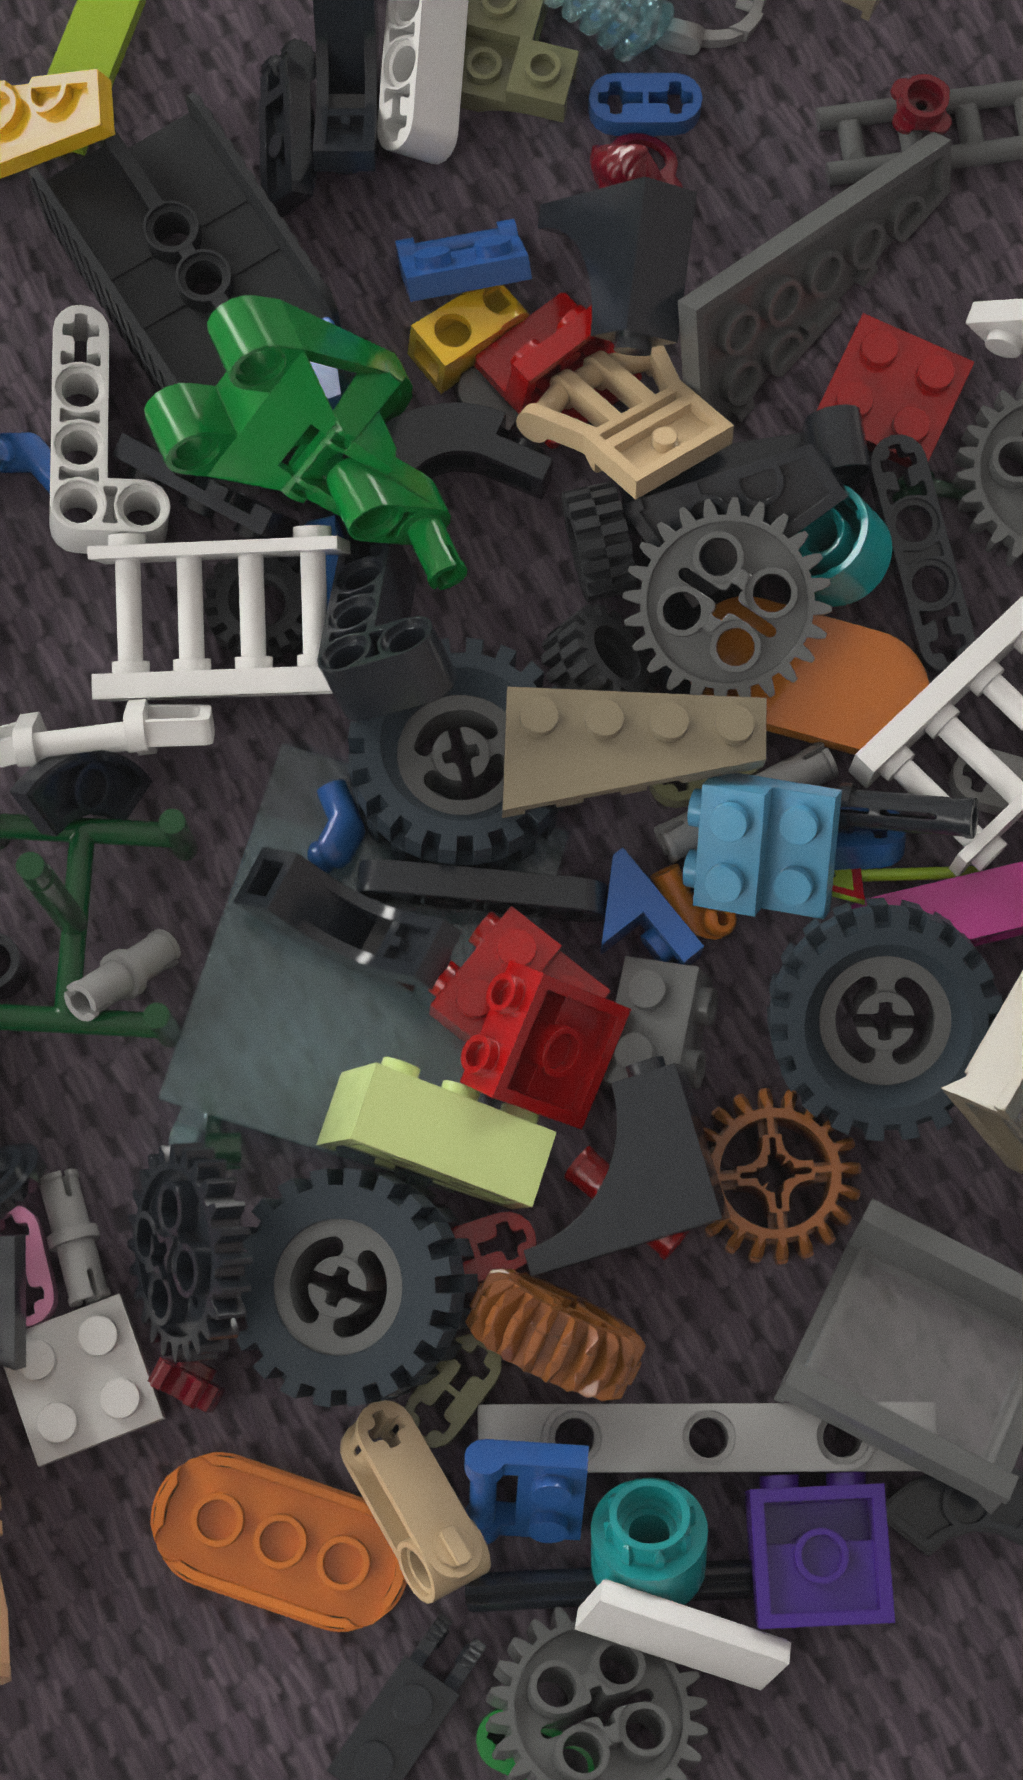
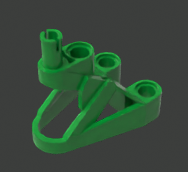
[144,295,467,590]

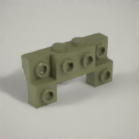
[460,0,579,123]

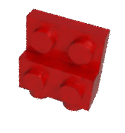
[428,906,611,1043]
[460,959,631,1130]

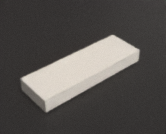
[575,1579,791,1691]

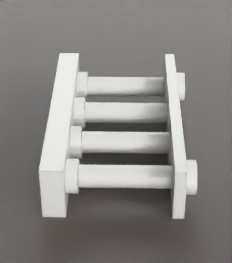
[87,525,351,702]
[849,596,1023,877]

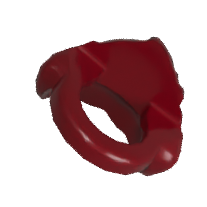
[590,133,683,189]

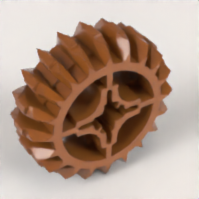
[703,1088,862,1266]
[465,1268,646,1401]

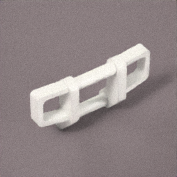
[0,698,215,768]

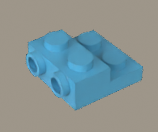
[683,773,842,919]

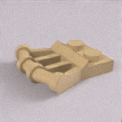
[516,345,734,500]

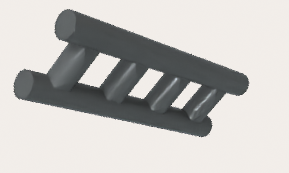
[815,79,1023,187]

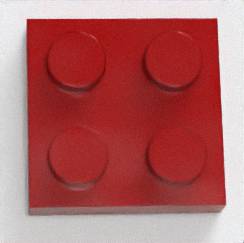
[817,313,975,468]

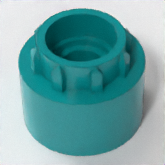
[795,485,892,607]
[591,1478,708,1605]

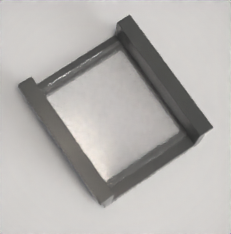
[774,1198,1023,1516]

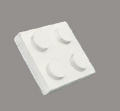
[4,1293,166,1467]

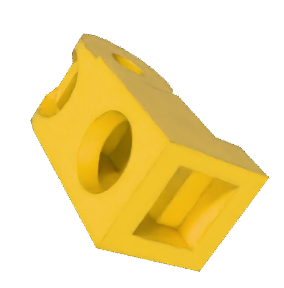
[407,285,530,394]

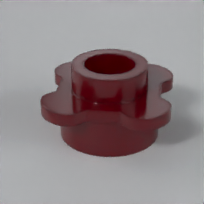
[890,74,952,135]

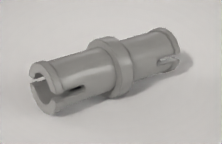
[64,929,181,1022]
[39,1169,111,1307]

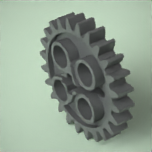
[952,381,1023,567]
[623,497,832,697]
[485,1602,708,1780]

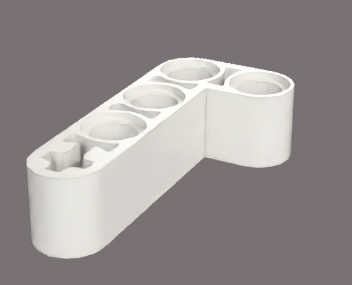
[377,0,469,165]
[49,305,171,554]

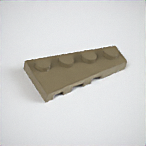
[502,686,767,818]

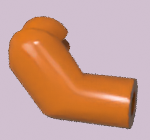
[650,864,737,940]

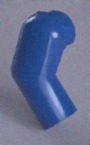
[0,432,51,494]
[307,779,365,874]

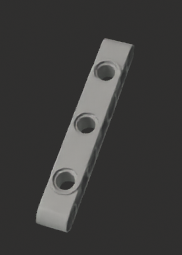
[478,1403,936,1473]

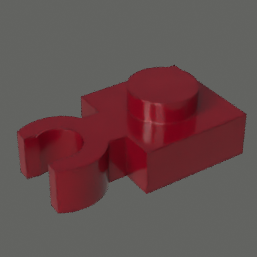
[147,1357,226,1413]

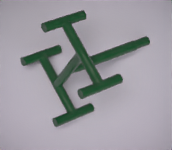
[0,809,198,1048]

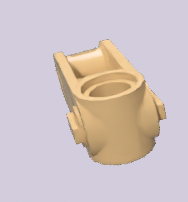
[340,1400,491,1604]

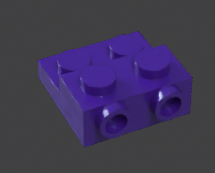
[744,1472,895,1629]

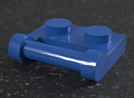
[395,218,532,302]
[464,1439,589,1545]

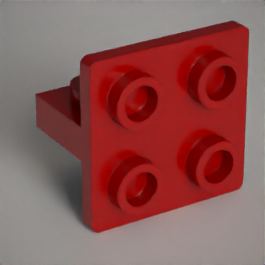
[474,293,642,449]

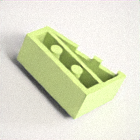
[316,1057,557,1209]

